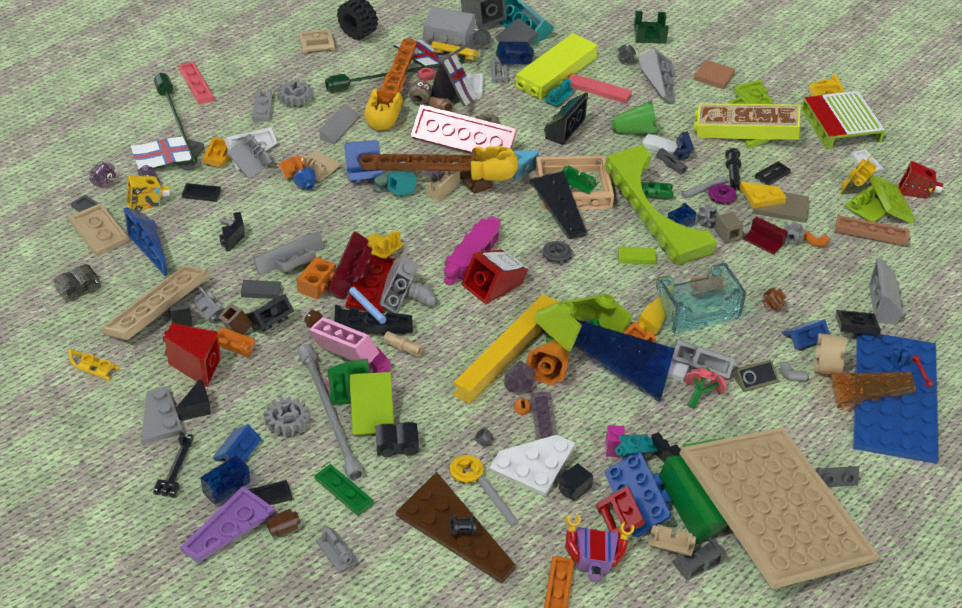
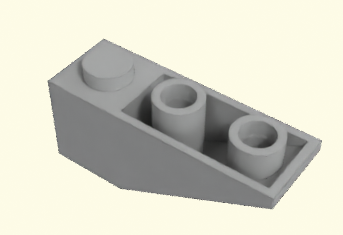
[379,256,419,313]

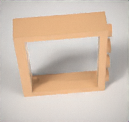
[535,156,614,210]

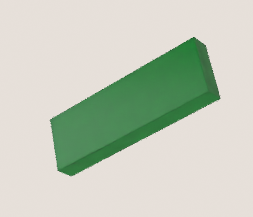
[314,464,374,516]

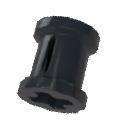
[450,515,476,536]

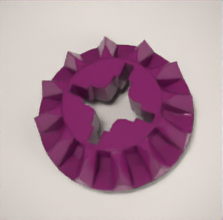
[708,184,737,205]

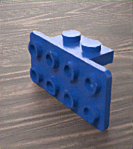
[605,451,673,537]

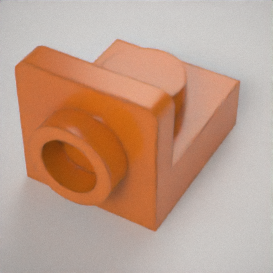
[278,154,307,179]

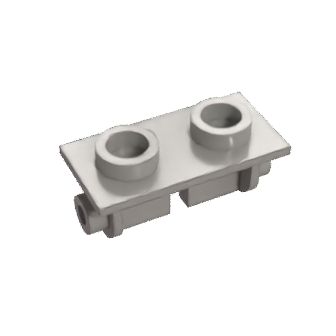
[194,287,225,323]
[316,526,358,572]

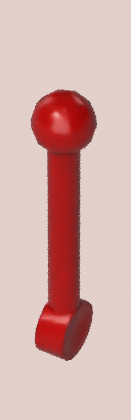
[912,355,933,387]

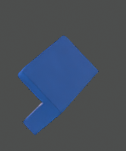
[782,319,830,349]
[212,424,262,469]

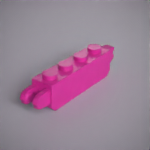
[444,216,501,285]

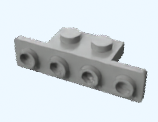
[253,231,324,275]

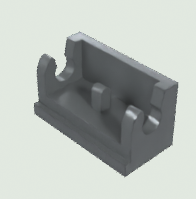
[672,538,726,581]

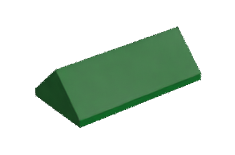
[659,455,728,545]

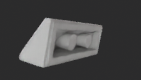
[319,104,360,145]

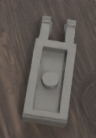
[252,88,272,122]

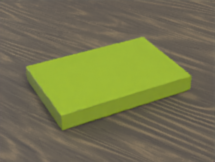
[869,175,916,223]
[349,372,394,436]

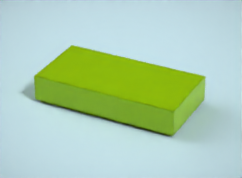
[618,246,656,265]

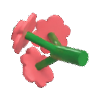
[685,367,727,409]

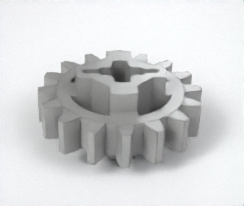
[277,79,313,107]
[264,396,310,437]

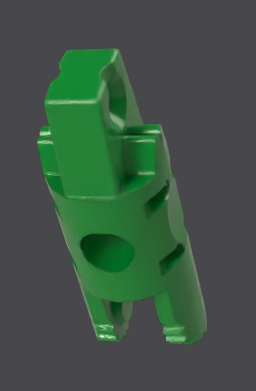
[641,182,674,199]

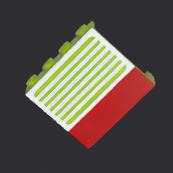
[801,91,885,149]

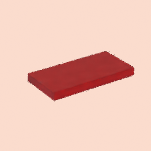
[345,255,397,314]

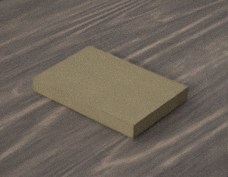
[752,192,809,223]

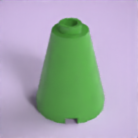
[611,101,658,134]

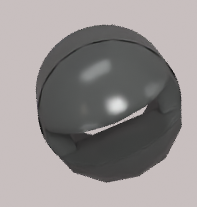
[474,427,493,446]

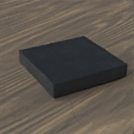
[835,310,881,335]

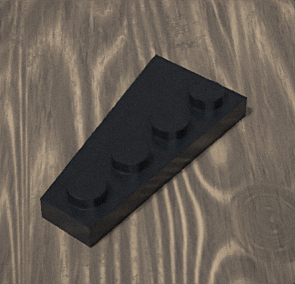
[529,171,587,239]
[334,305,413,334]

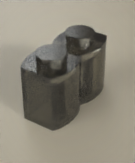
[54,264,101,303]

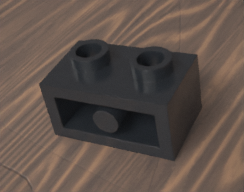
[246,294,294,332]

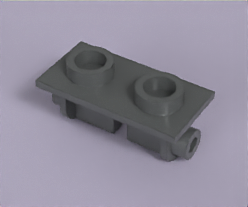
[816,466,860,487]

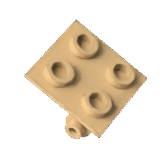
[298,150,342,182]

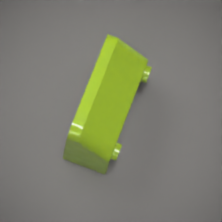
[534,293,633,352]

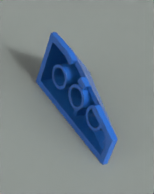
[123,207,168,276]

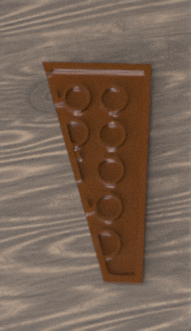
[396,471,515,584]

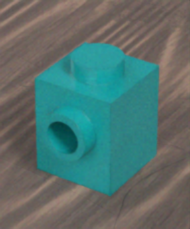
[387,171,417,196]

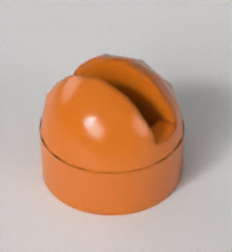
[514,398,531,415]

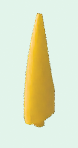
[637,281,673,335]

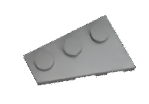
[141,386,183,445]

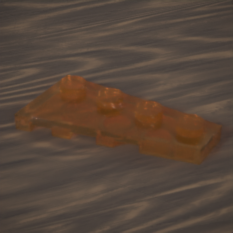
[830,372,916,409]

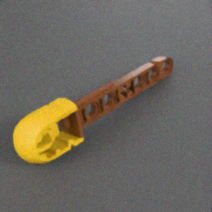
[359,146,518,181]

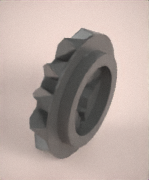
[543,241,572,264]

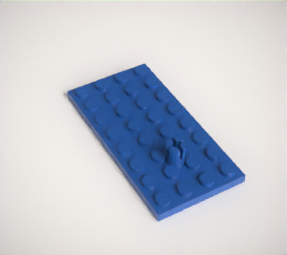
[853,333,938,464]

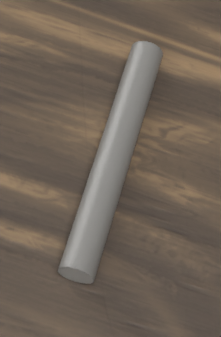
[681,176,727,199]
[478,476,519,527]

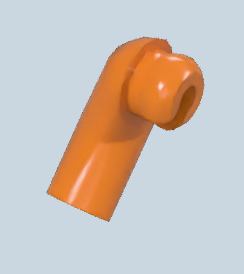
[804,231,830,247]

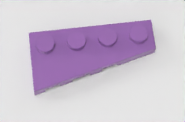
[180,486,276,563]

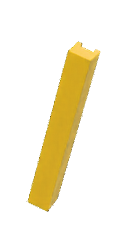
[453,294,559,405]

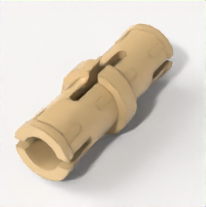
[383,331,423,357]

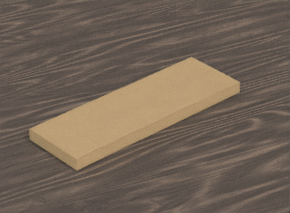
[101,265,211,340]

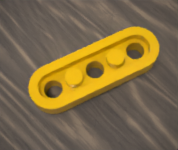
[431,41,479,60]

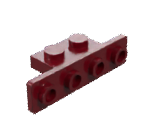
[327,231,373,300]

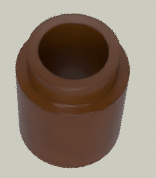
[266,509,301,537]

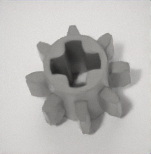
[696,204,719,227]
[783,221,806,244]

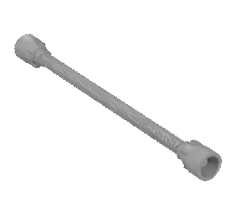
[298,344,364,481]

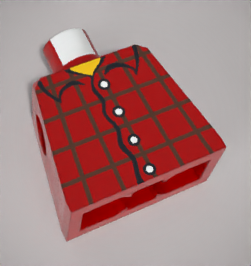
[898,161,943,199]

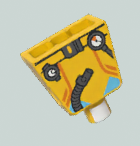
[126,176,170,212]

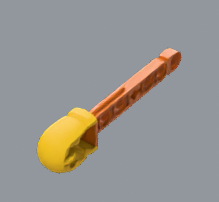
[364,38,416,130]

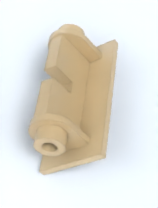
[648,524,697,556]

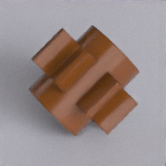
[762,287,787,311]

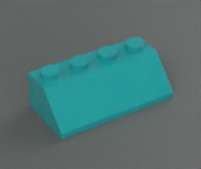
[499,0,555,45]

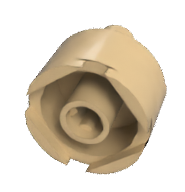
[814,333,847,376]

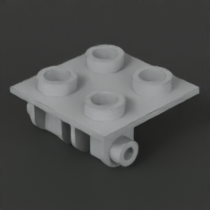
[226,134,273,179]

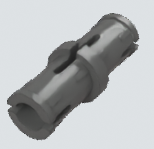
[656,148,688,175]

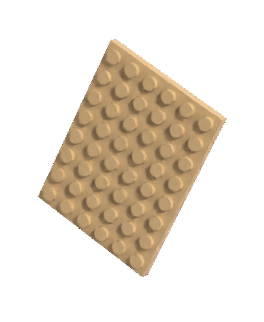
[680,427,880,590]

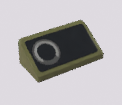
[734,360,779,392]

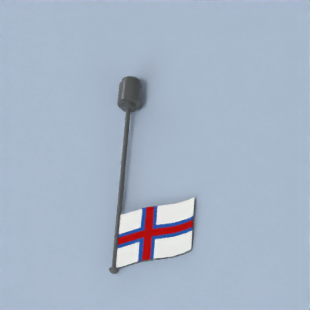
[438,29,491,106]

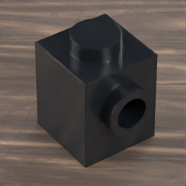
[559,463,593,502]

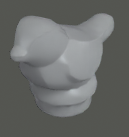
[409,283,436,306]

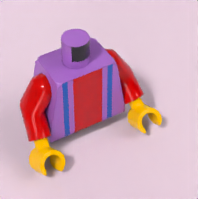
[564,514,634,581]

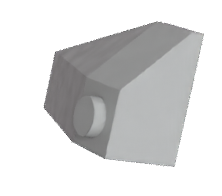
[639,47,675,104]

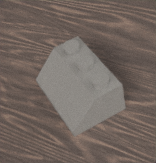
[423,7,475,47]
[869,257,904,325]

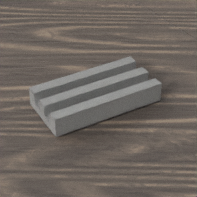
[491,60,508,83]

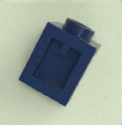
[674,131,694,160]

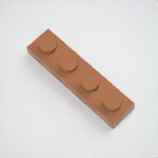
[835,215,909,246]

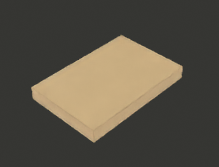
[68,203,130,256]

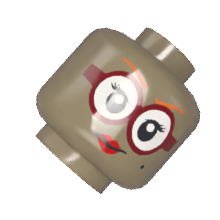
[409,80,432,105]

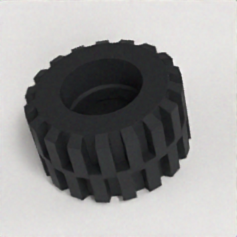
[337,0,378,40]

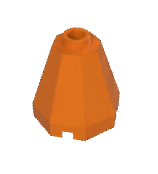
[526,339,569,385]

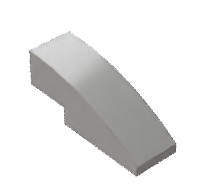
[670,339,735,378]

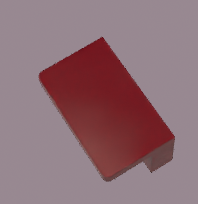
[743,216,788,255]

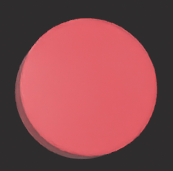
[418,68,435,81]

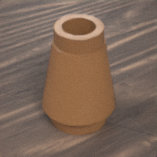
[429,97,453,112]

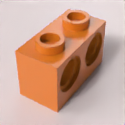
[297,256,336,299]

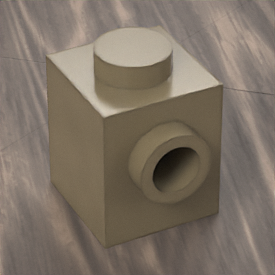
[714,212,744,243]

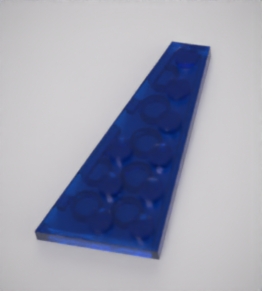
[573,319,675,402]

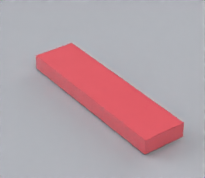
[178,62,214,105]
[568,73,632,103]

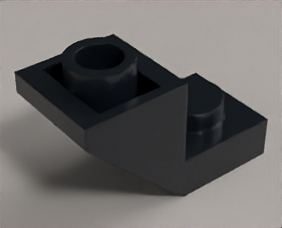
[219,212,245,252]

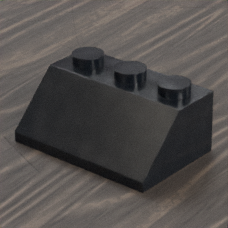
[544,92,588,145]

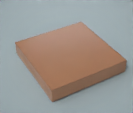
[694,60,735,89]

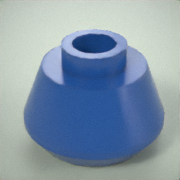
[293,167,316,190]

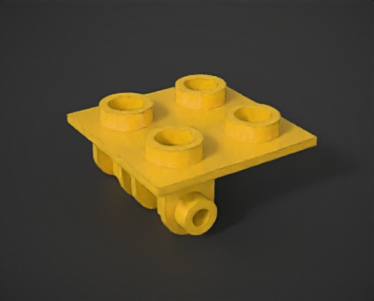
[839,155,876,194]
[366,230,405,259]

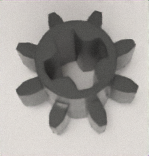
[616,44,636,64]

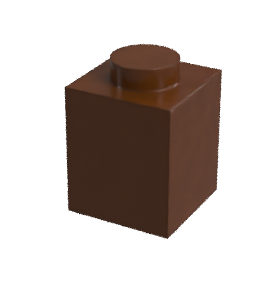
[218,303,253,334]

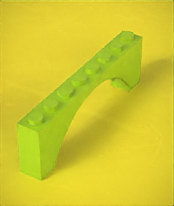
[604,145,717,266]

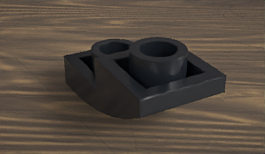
[651,432,681,463]

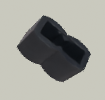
[375,422,419,457]

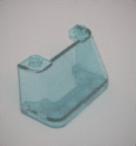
[656,262,746,334]

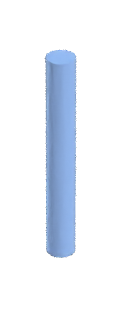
[349,287,386,324]

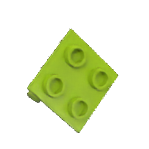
[844,186,887,222]

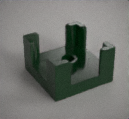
[633,11,669,44]

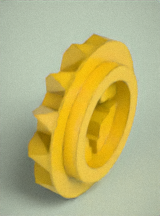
[449,455,484,484]

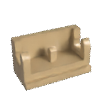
[425,171,460,201]

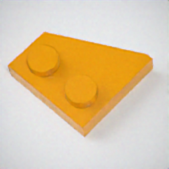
[203,137,232,167]

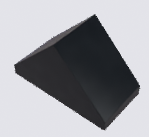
[170,304,193,327]
[176,379,211,421]

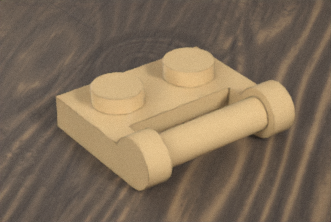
[299,29,335,54]

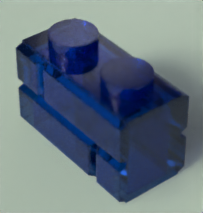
[496,41,534,64]
[200,455,251,505]

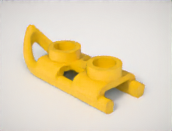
[68,349,120,381]

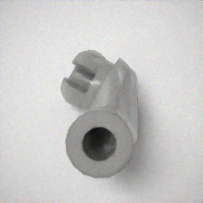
[779,361,808,381]

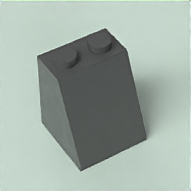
[461,0,507,29]

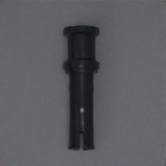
[725,148,741,191]

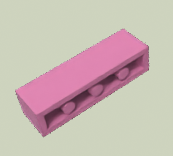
[309,317,379,363]

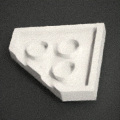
[489,435,575,497]

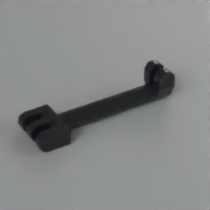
[153,432,194,498]

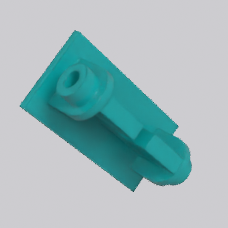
[543,79,575,107]
[616,434,658,457]

